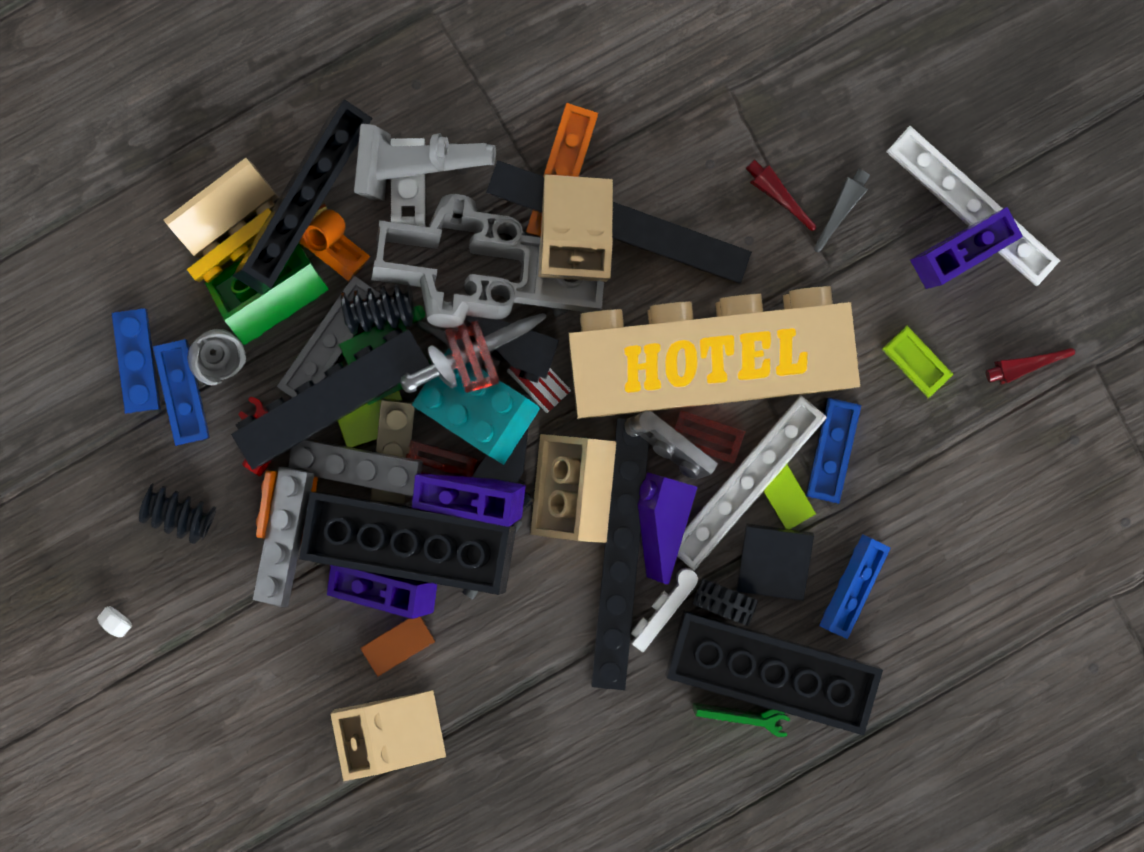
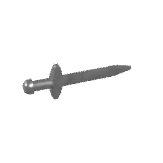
[400,313,546,393]

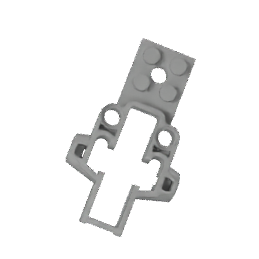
[371,194,604,328]

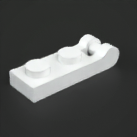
[391,138,426,227]
[631,568,698,652]

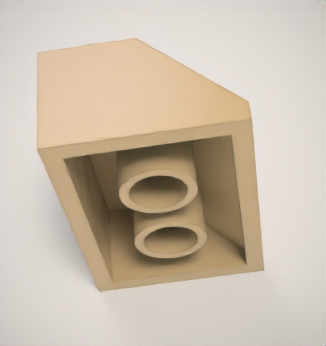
[164,158,279,258]
[530,434,616,543]

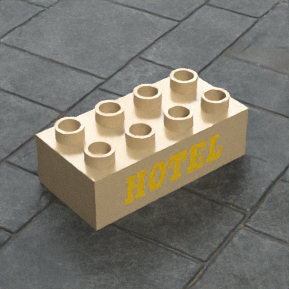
[568,286,860,419]

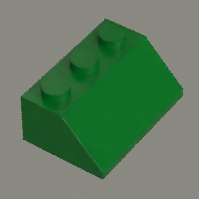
[205,243,329,345]

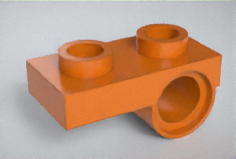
[299,209,371,282]

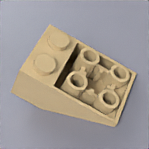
[538,174,613,282]
[330,690,446,781]

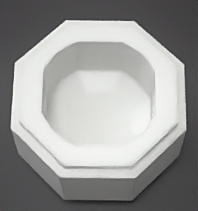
[97,606,132,637]

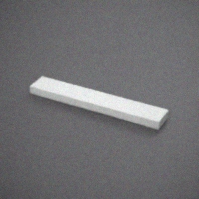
[886,126,1061,286]
[677,395,827,571]

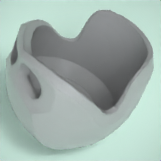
[187,329,246,386]

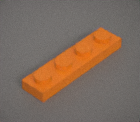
[526,103,599,237]

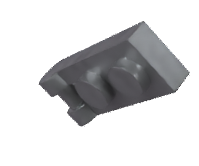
[624,411,718,480]

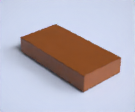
[360,617,436,677]

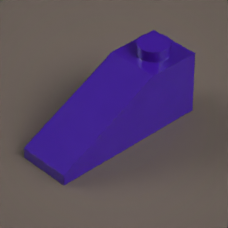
[910,207,1023,289]
[638,472,697,585]
[412,474,526,527]
[327,565,437,619]

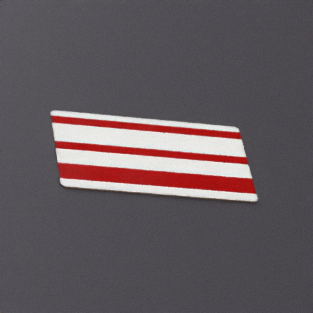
[507,366,571,413]

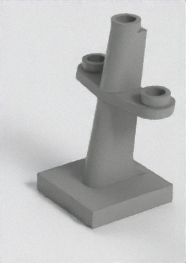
[354,124,496,201]

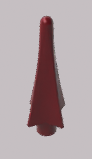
[745,159,816,231]
[986,348,1075,385]

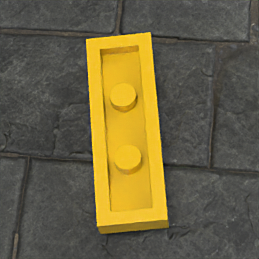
[187,208,272,283]

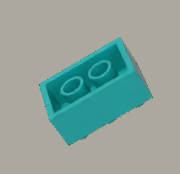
[412,348,541,465]

